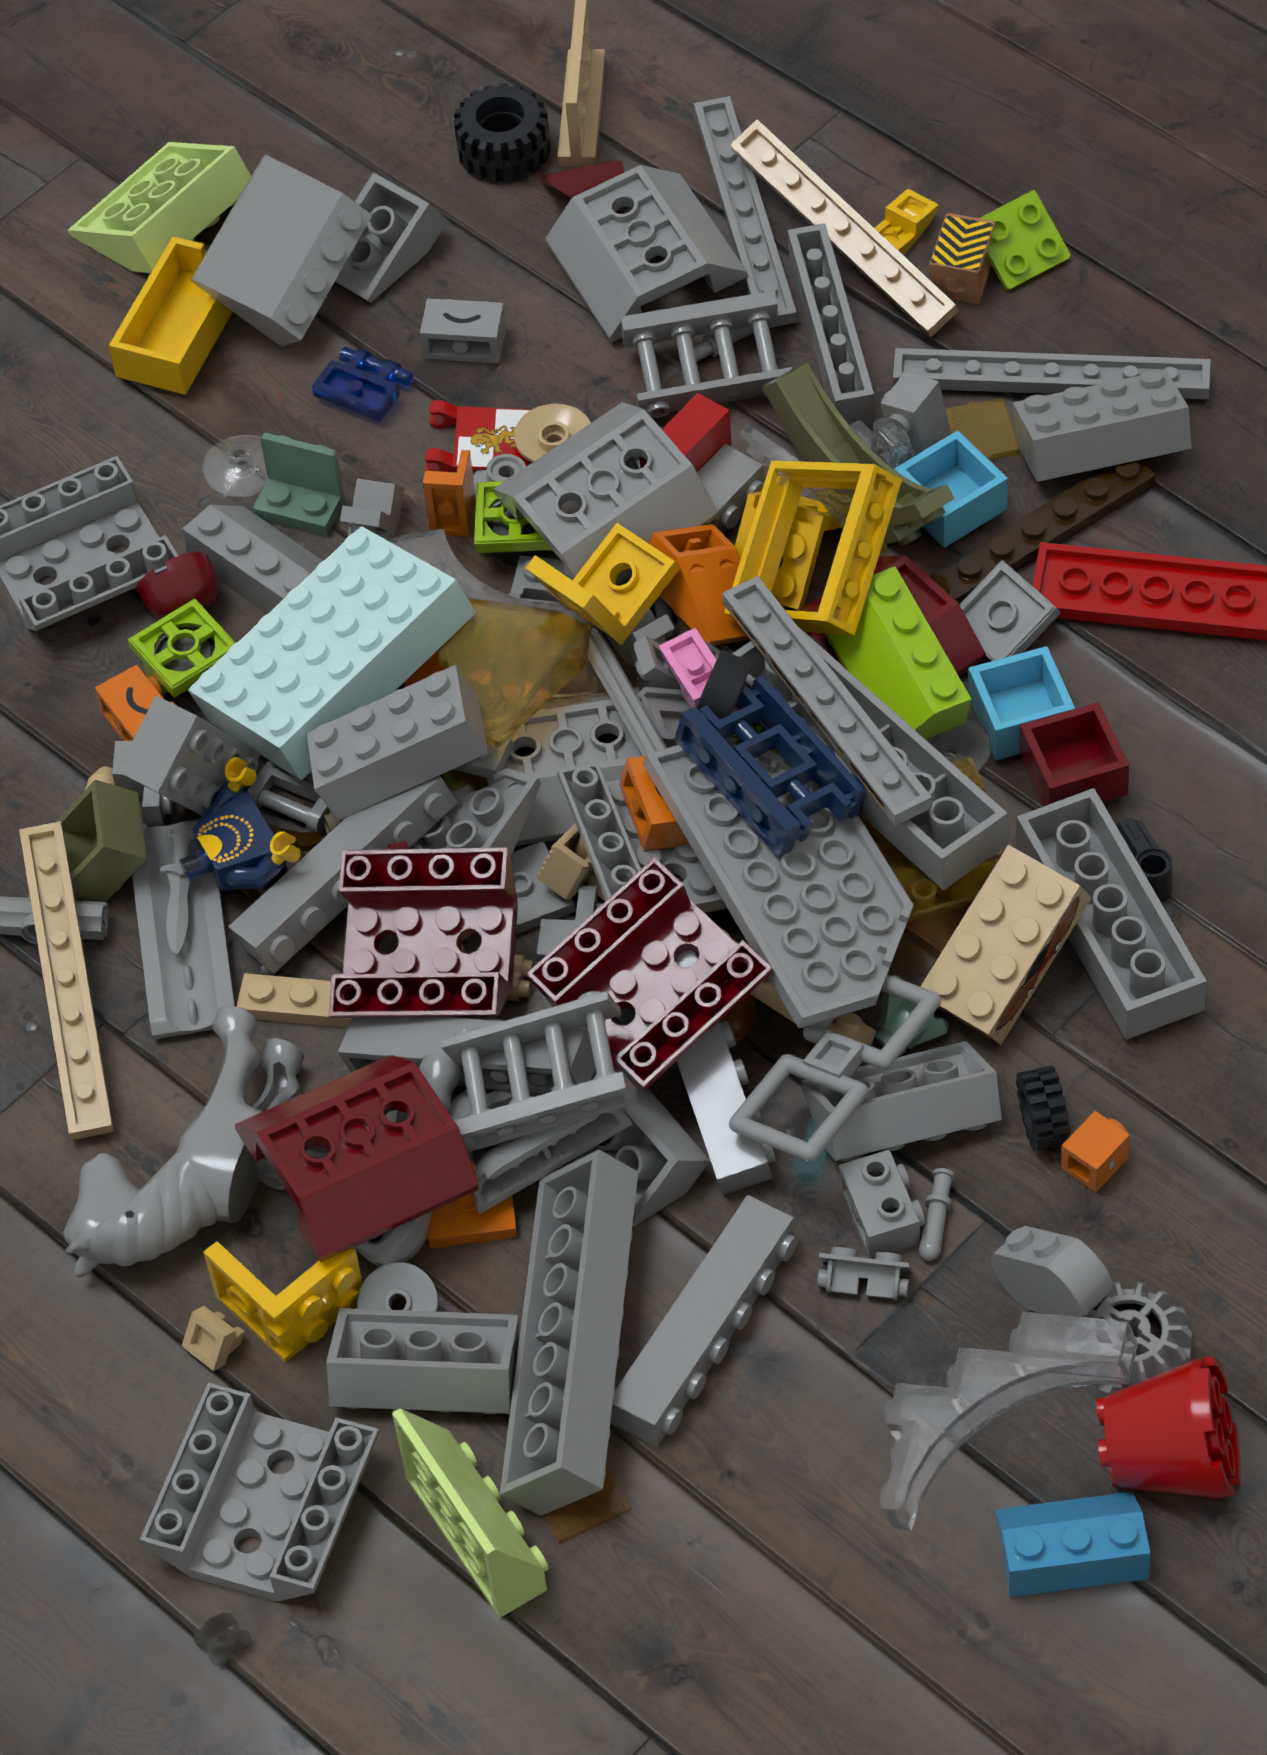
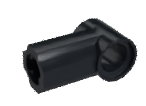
[1117,817,1173,902]

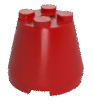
[1096,1356,1241,1499]

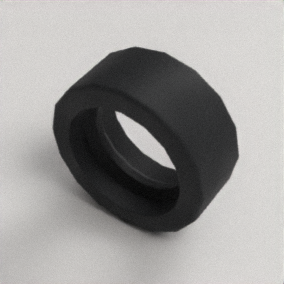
[696,650,752,719]

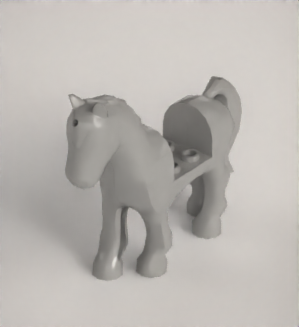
[63,1005,463,1277]

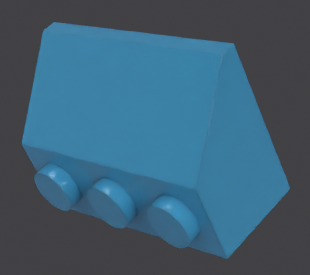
[994,1492,1151,1597]

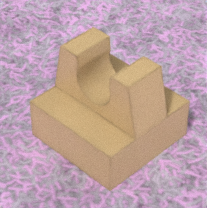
[182,1306,245,1371]

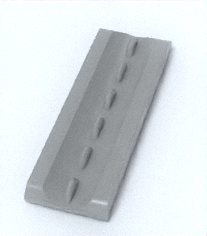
[132,819,235,1040]

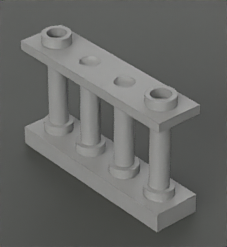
[621,290,792,418]
[440,991,638,1151]

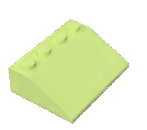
[68,142,251,274]
[392,1408,549,1618]

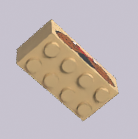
[920,845,1092,1045]

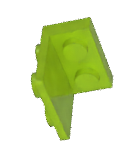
[980,189,1071,291]

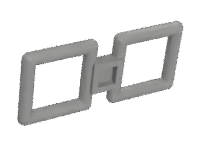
[729,975,941,1162]

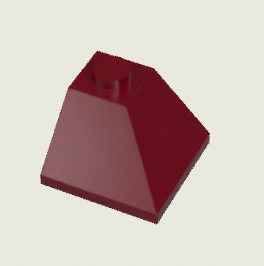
[540,160,624,214]

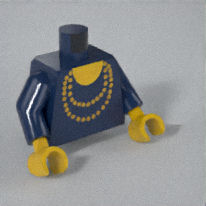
[179,757,301,891]

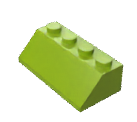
[825,566,971,740]

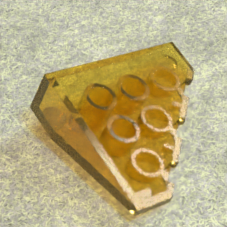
[436,598,591,748]

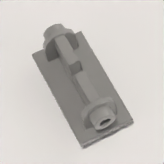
[817,1247,912,1301]

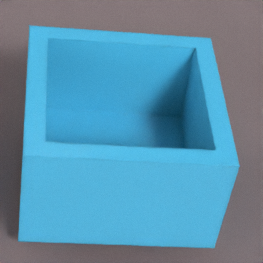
[894,430,1008,548]
[968,646,1075,761]

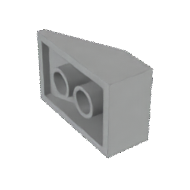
[335,172,448,303]

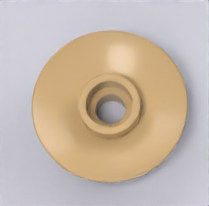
[514,404,591,463]

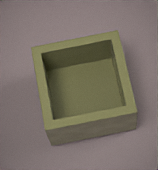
[56,780,148,902]

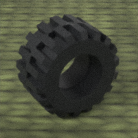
[454,83,551,183]

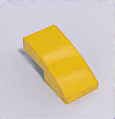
[874,189,939,255]

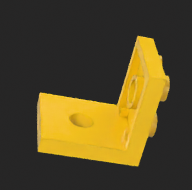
[735,491,849,610]
[525,523,681,646]
[203,1241,363,1363]

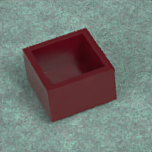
[1020,702,1129,807]

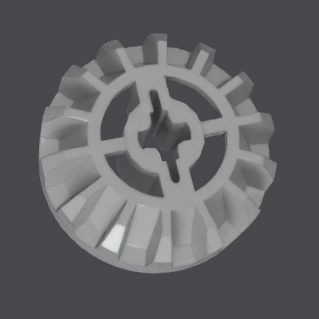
[1067,1281,1192,1398]

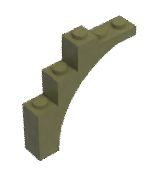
[762,363,955,546]

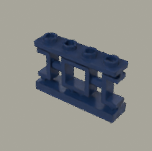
[674,676,866,858]

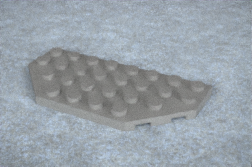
[643,737,913,1028]

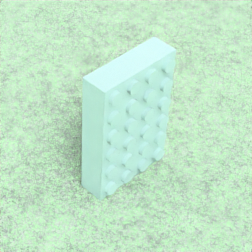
[188,526,477,780]

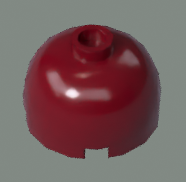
[136,551,220,620]

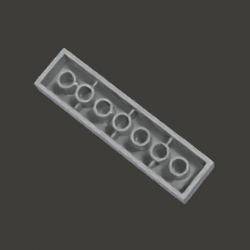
[732,628,1009,891]
[500,1150,638,1516]

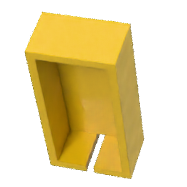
[109,236,233,395]

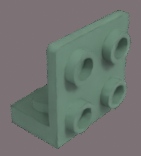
[252,433,345,537]

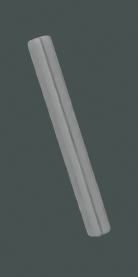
[579,627,667,756]

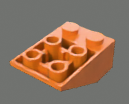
[649,524,750,646]

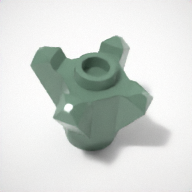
[874,975,949,1057]

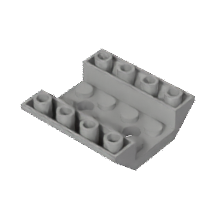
[545,165,748,343]
[493,402,719,586]
[0,456,178,631]
[482,687,644,846]
[557,763,727,913]
[140,1382,379,1602]

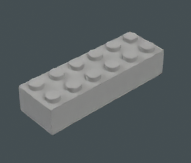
[1016,788,1207,1040]

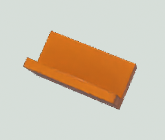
[423,450,476,537]

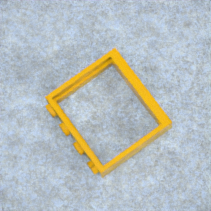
[724,460,902,636]

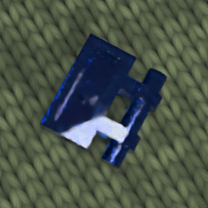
[312,347,413,422]

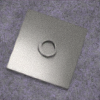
[959,560,1060,661]
[511,841,576,934]

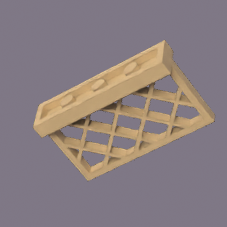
[558,0,606,167]

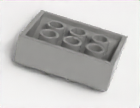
[190,155,373,347]

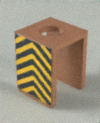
[929,213,995,305]

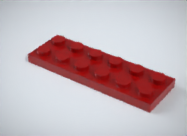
[1032,542,1267,640]

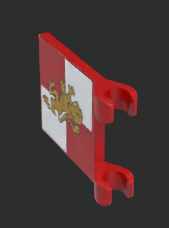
[425,400,532,472]

